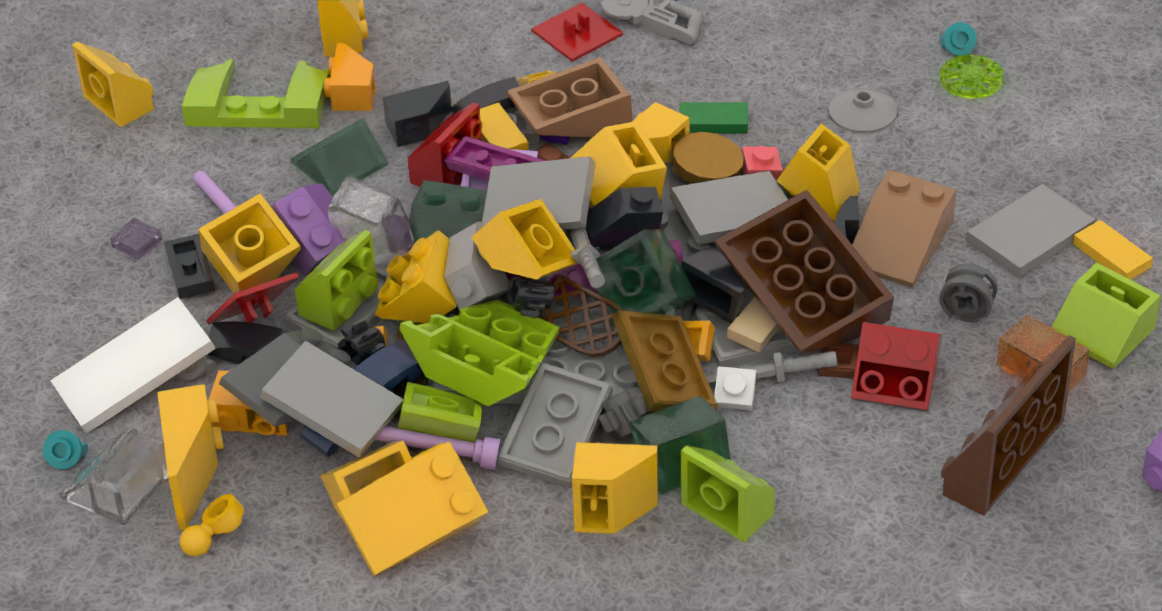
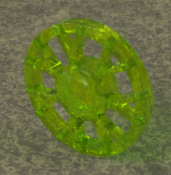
[939,54,1004,98]

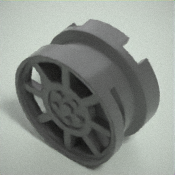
[939,263,998,323]

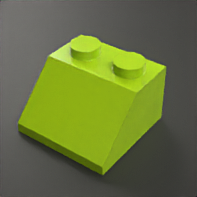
[681,446,775,542]

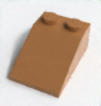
[508,57,633,137]
[852,170,956,288]

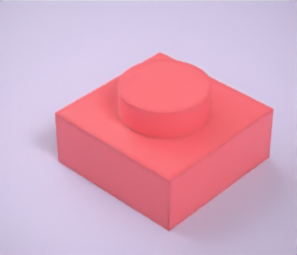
[741,146,783,181]

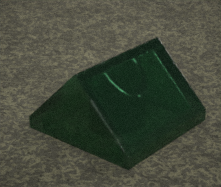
[291,118,388,196]
[628,396,731,495]

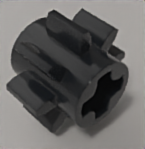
[508,276,554,317]
[338,320,385,365]

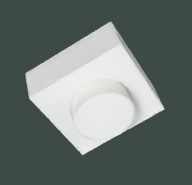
[714,366,756,411]

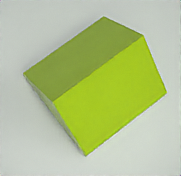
[397,382,482,442]

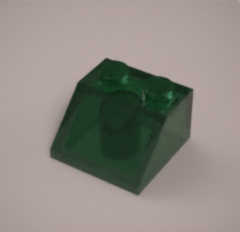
[403,180,487,255]
[595,229,696,330]

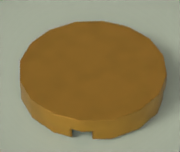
[672,132,744,184]

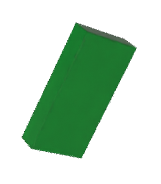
[679,102,748,134]

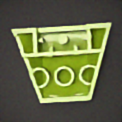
[400,299,560,407]

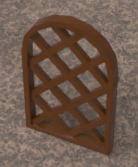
[538,275,622,357]

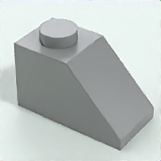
[444,221,509,310]

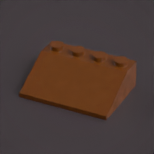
[715,190,894,354]
[941,335,1076,516]

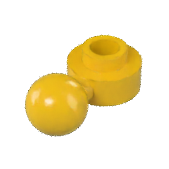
[179,494,244,557]

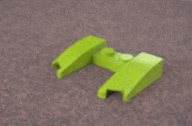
[182,59,330,129]

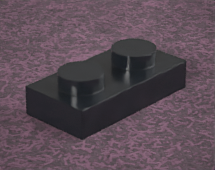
[164,234,215,299]

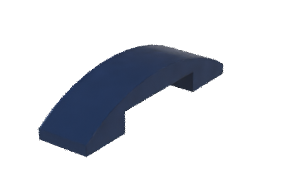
[300,339,423,457]

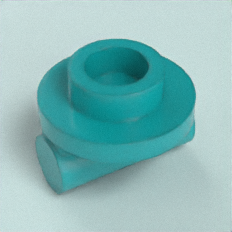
[940,22,977,56]
[43,430,88,469]

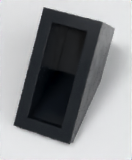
[383,81,451,147]
[585,187,663,247]
[675,247,744,324]

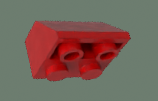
[407,102,482,197]
[851,322,942,410]

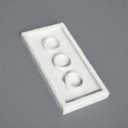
[50,297,216,434]

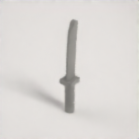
[569,228,605,288]
[705,351,837,388]

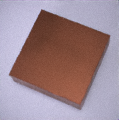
[819,343,859,379]

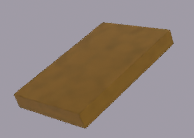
[613,310,718,415]

